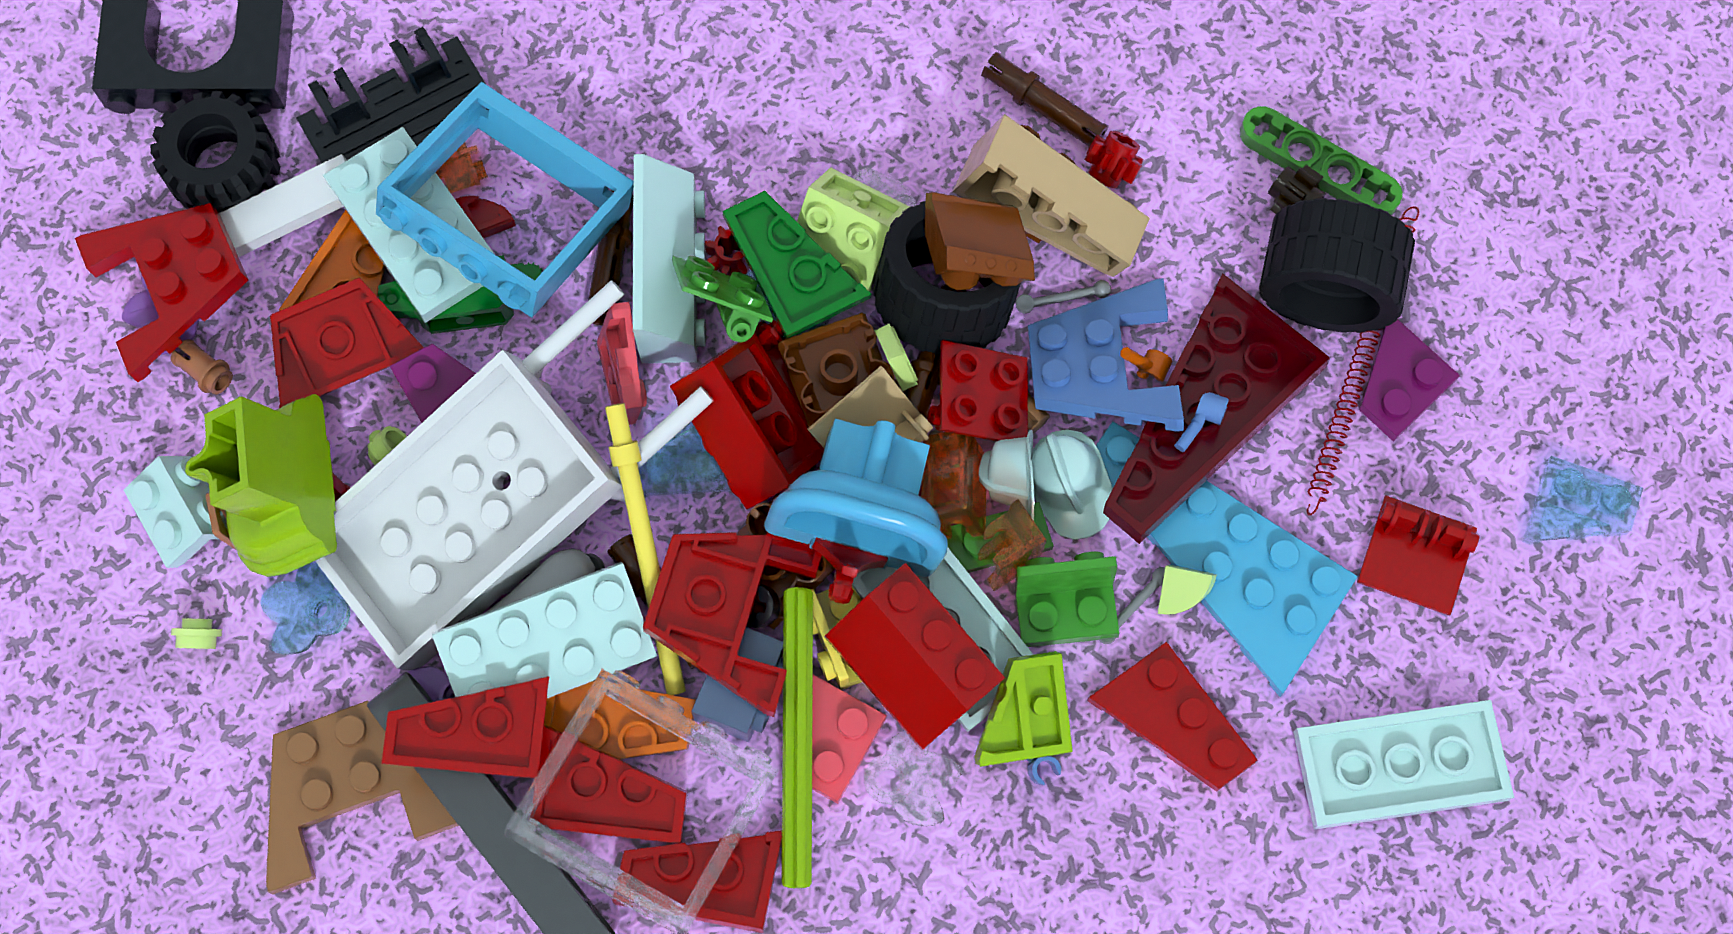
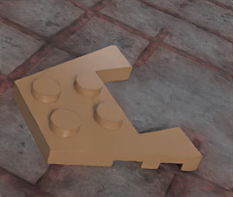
[266,701,459,895]

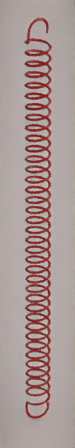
[1307,206,1419,516]

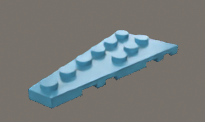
[1096,421,1358,697]

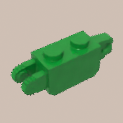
[378,255,543,334]

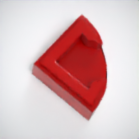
[455,195,516,239]

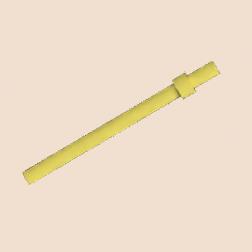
[605,403,686,695]

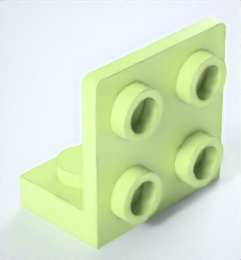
[797,167,910,303]

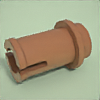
[171,339,233,395]

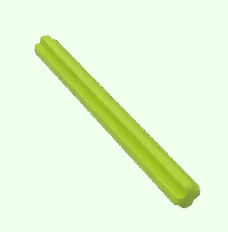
[782,587,813,888]

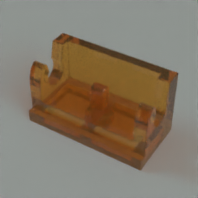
[921,432,986,539]
[977,499,1047,591]

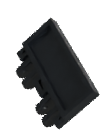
[296,27,489,163]

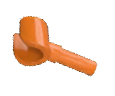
[1120,347,1173,382]

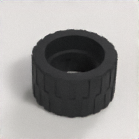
[1259,198,1415,333]
[873,201,1021,355]

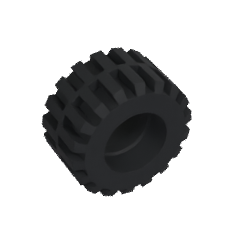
[150,91,281,213]

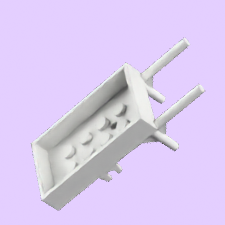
[315,280,714,670]

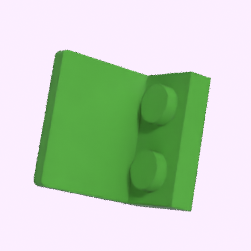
[1015,551,1120,647]

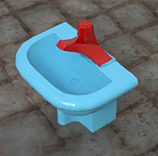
[764,418,948,604]

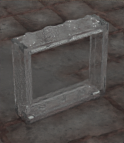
[505,669,779,934]

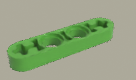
[1240,106,1403,215]

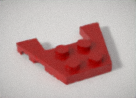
[74,203,248,382]
[270,277,424,408]
[643,532,822,717]

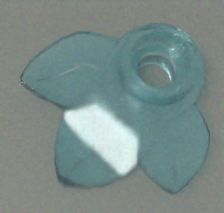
[260,562,350,655]

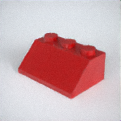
[670,333,824,510]
[824,563,1005,750]

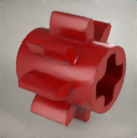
[1084,131,1143,188]
[704,226,750,276]

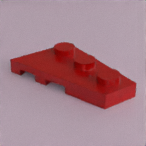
[1087,642,1258,792]
[530,725,688,844]

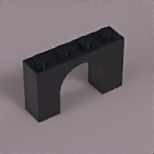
[92,0,294,114]

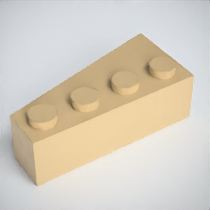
[953,114,1150,277]

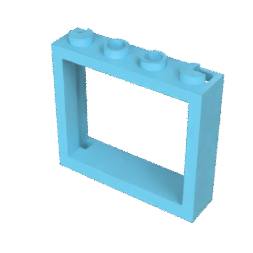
[376,82,634,318]

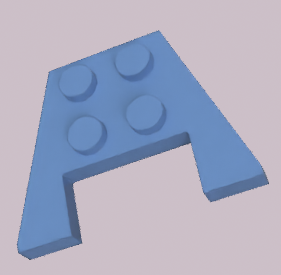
[1028,278,1184,432]

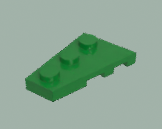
[722,191,872,339]

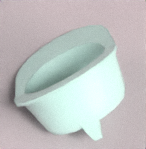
[1032,429,1113,540]
[978,430,1034,529]

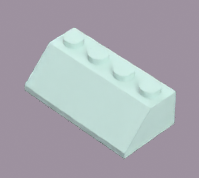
[633,154,706,363]

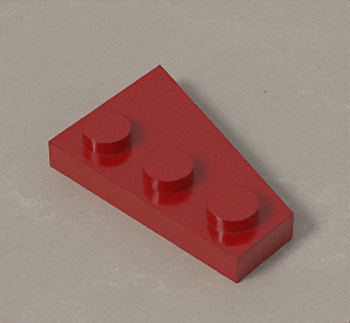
[381,676,549,779]
[612,830,782,933]

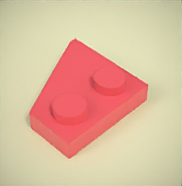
[597,302,647,425]
[812,675,887,804]

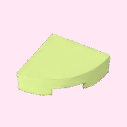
[874,324,918,391]
[1157,565,1217,614]

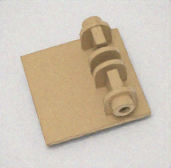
[808,366,933,448]

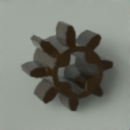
[1268,164,1326,214]

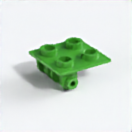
[671,255,773,342]

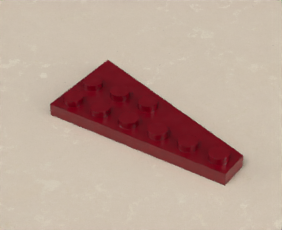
[1103,273,1330,544]

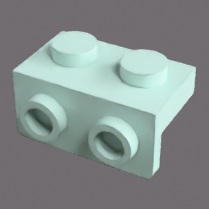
[123,456,227,568]

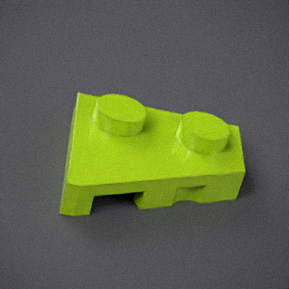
[974,651,1073,767]

